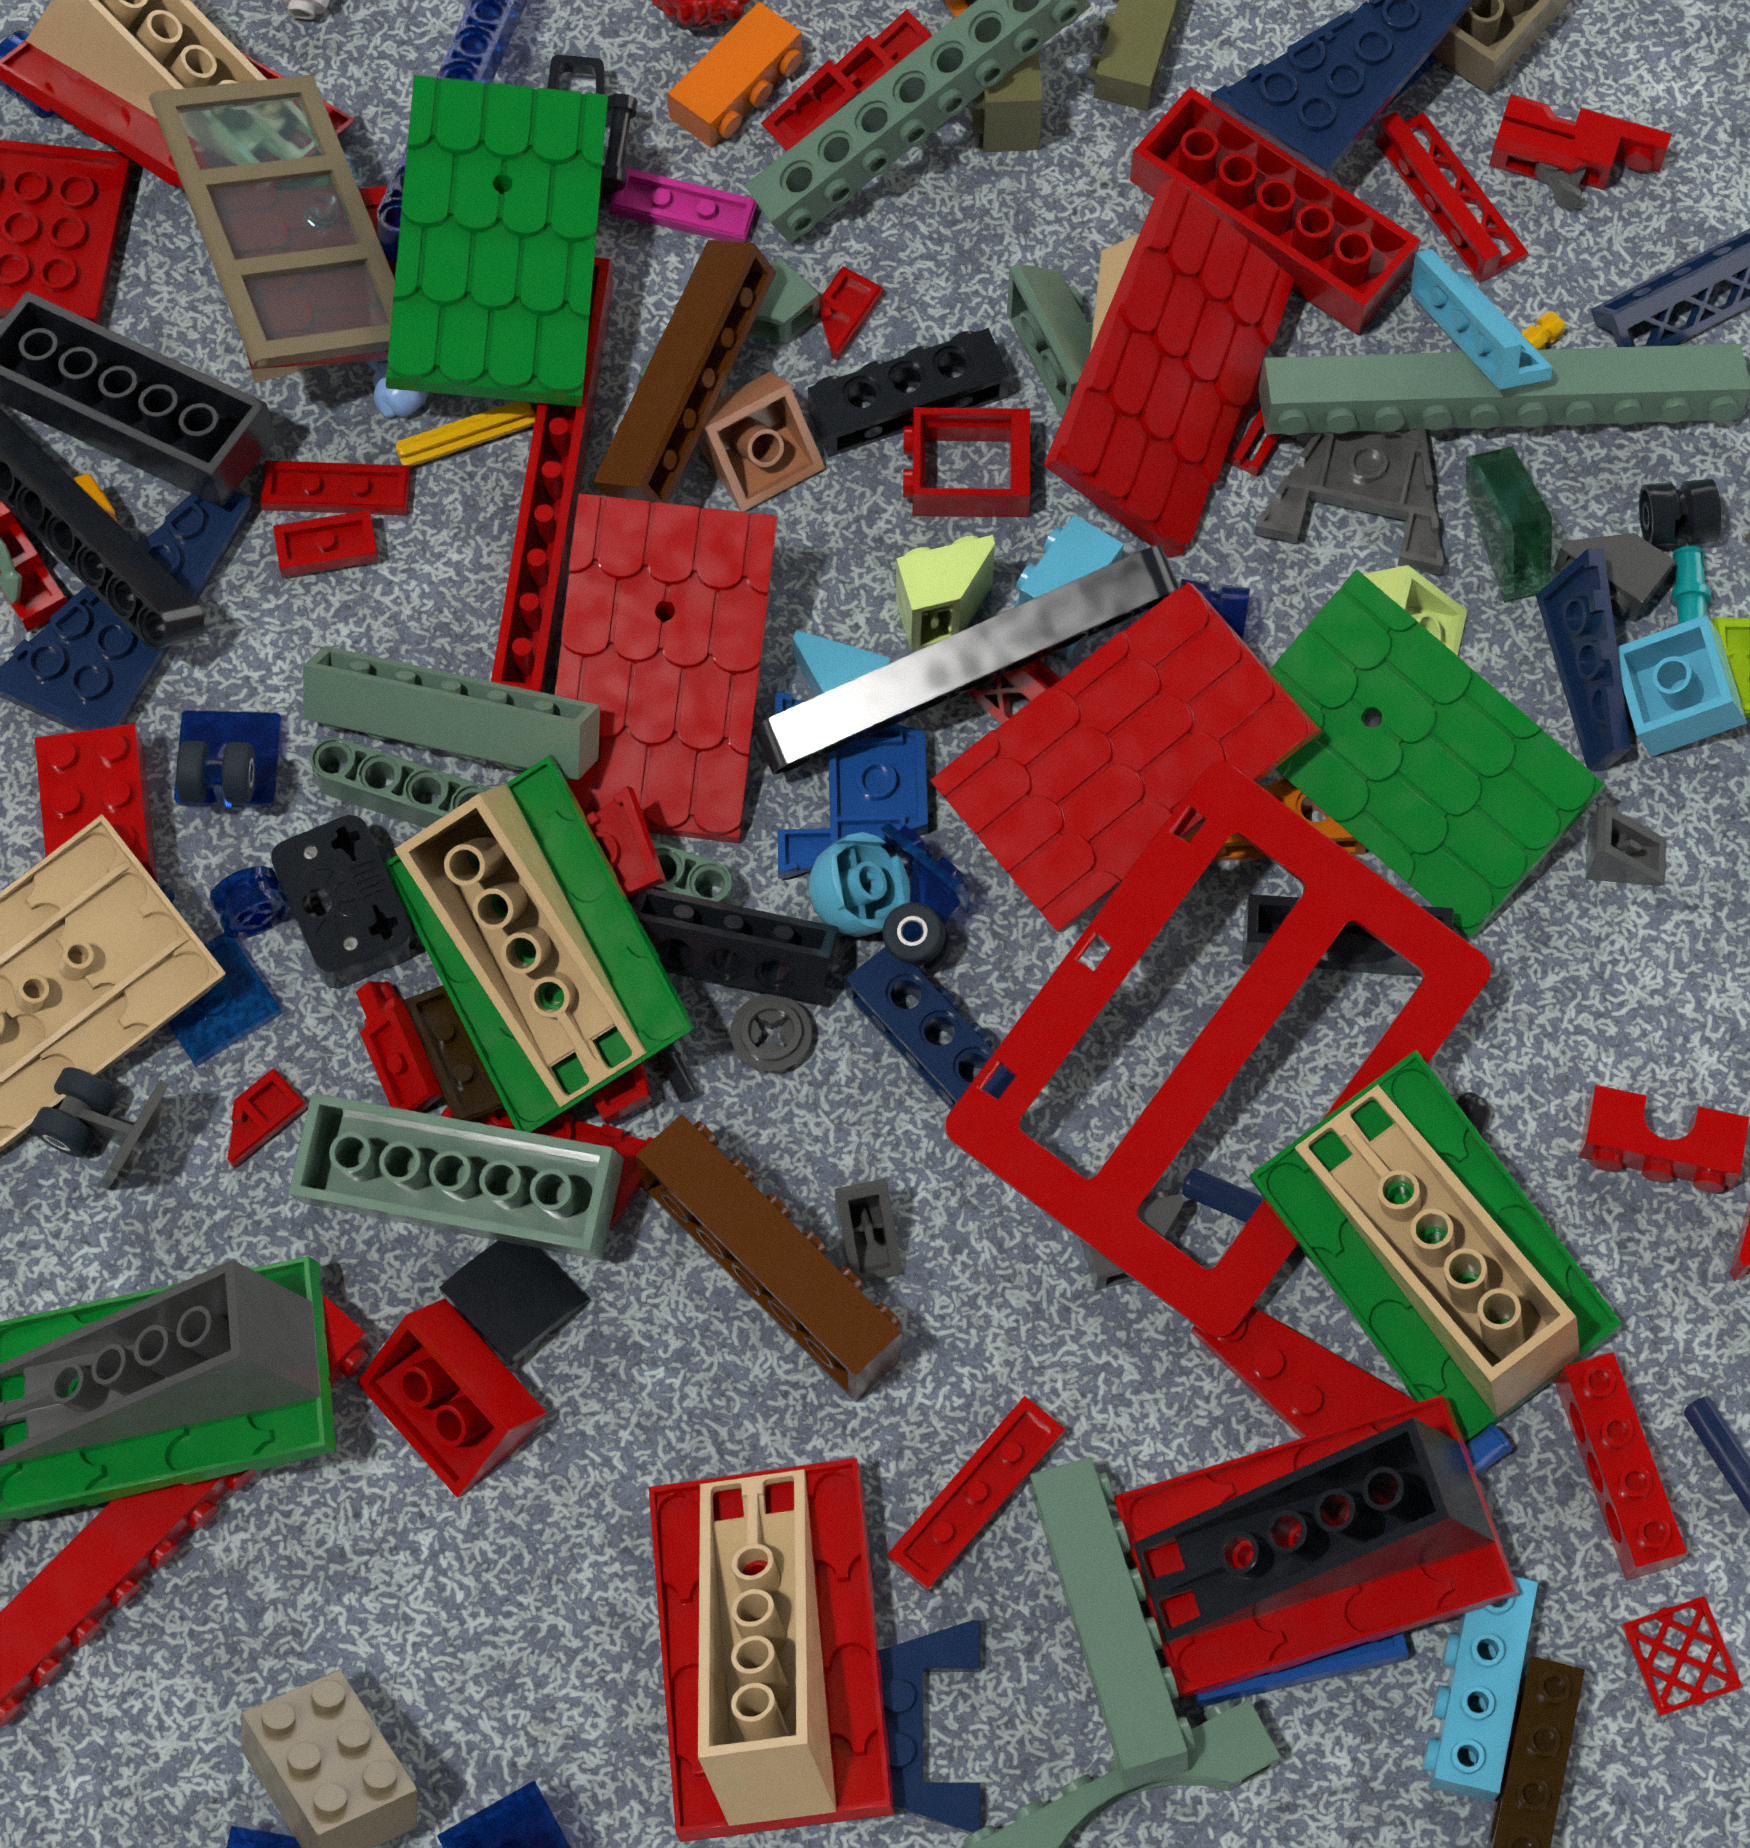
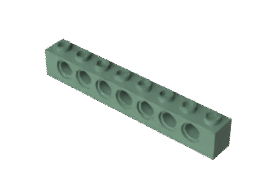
[744,0,1091,244]

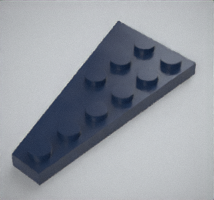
[1211,0,1476,179]
[0,491,254,732]

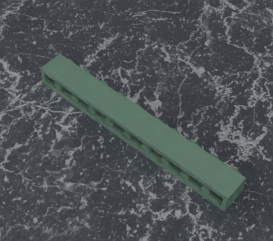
[1258,344,1750,435]

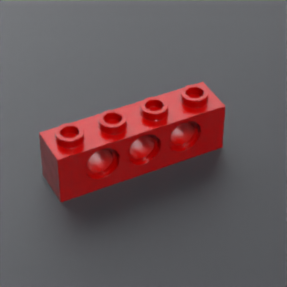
[1554,1352,1687,1581]

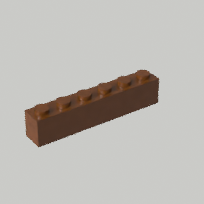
[593,240,776,503]

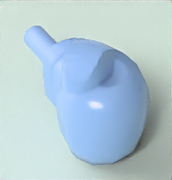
[365,360,429,418]

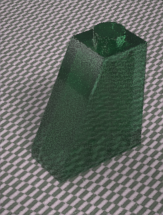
[1466,446,1552,603]

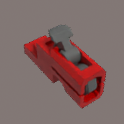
[1489,94,1672,209]

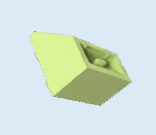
[896,535,995,652]

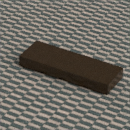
[402,985,507,1124]

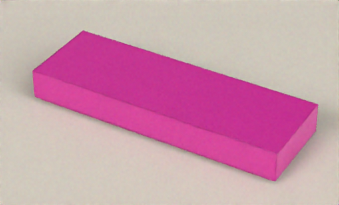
[609,167,758,243]

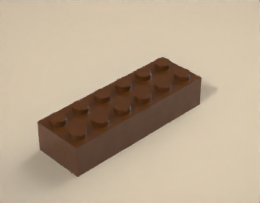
[636,1114,902,1403]

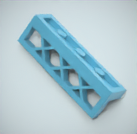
[1411,249,1553,390]

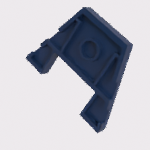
[878,1620,980,1835]

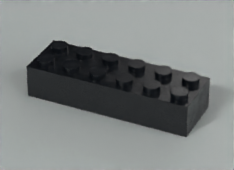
[0,291,276,508]

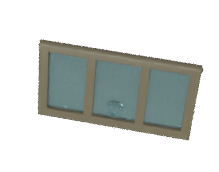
[149,75,395,369]

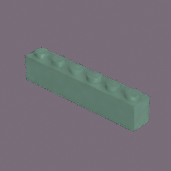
[303,646,600,780]
[1030,1457,1195,1789]

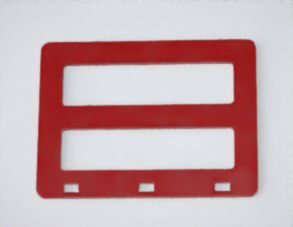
[944,762,1491,1337]

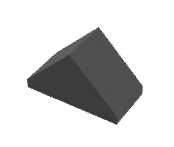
[1585,805,1666,886]
[835,1178,902,1282]

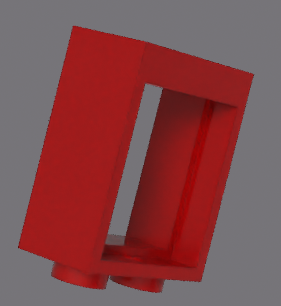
[903,407,1030,518]

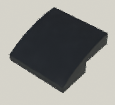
[439,1241,590,1366]

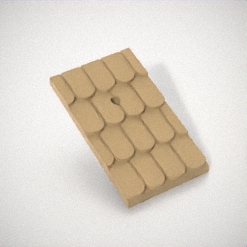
[0,814,226,1152]

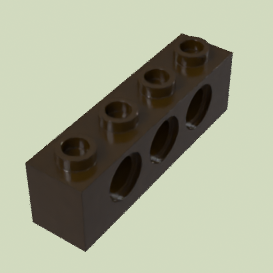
[1486,1656,1585,1848]

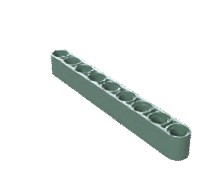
[310,737,734,905]

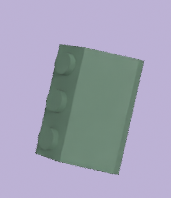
[1007,264,1093,419]

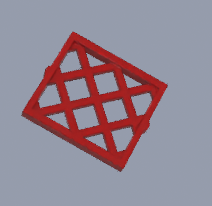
[1621,1596,1742,1717]

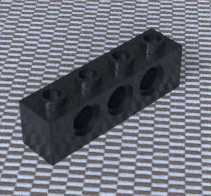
[808,328,1009,458]
[632,888,838,1005]

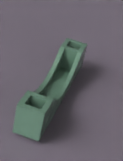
[963,1699,1281,1848]

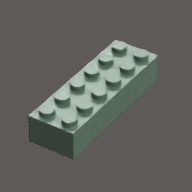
[288,1093,624,1260]

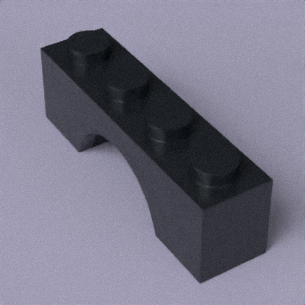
[1242,894,1454,976]

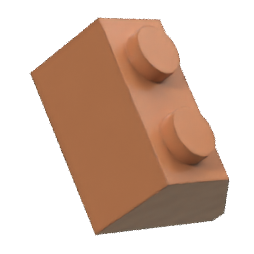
[697,372,825,512]

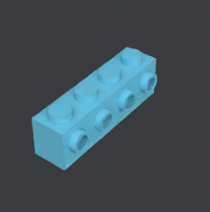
[1422,1576,1538,1802]

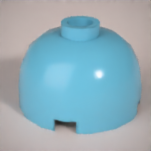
[808,832,910,937]

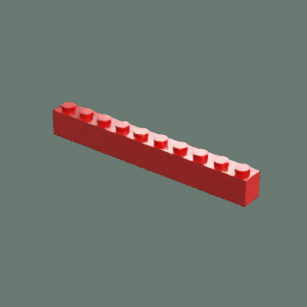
[491,257,614,693]
[0,1293,371,1728]

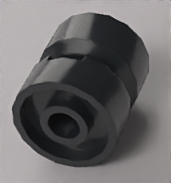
[1639,479,1721,547]

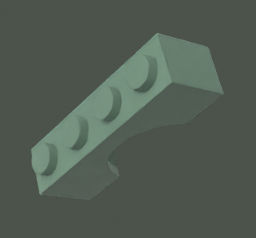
[638,257,820,382]

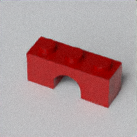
[1578,1085,1749,1193]

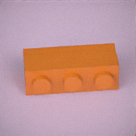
[667,1,803,149]

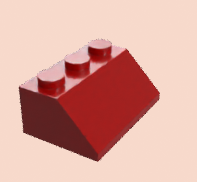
[357,1298,547,1498]

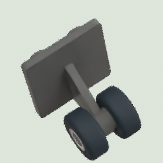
[31,1067,171,1190]

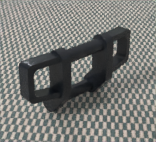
[547,54,638,197]

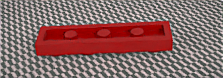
[887,1396,1065,1593]

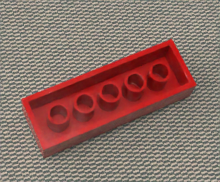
[1130,87,1421,334]

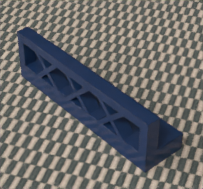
[1590,228,1750,347]

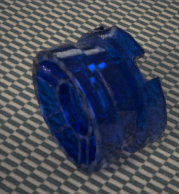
[209,866,291,939]

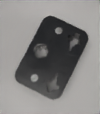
[271,815,416,989]

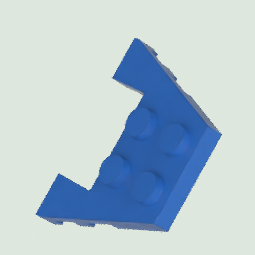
[775,692,928,879]

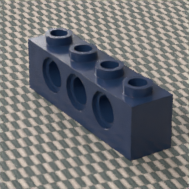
[846,946,1015,1110]

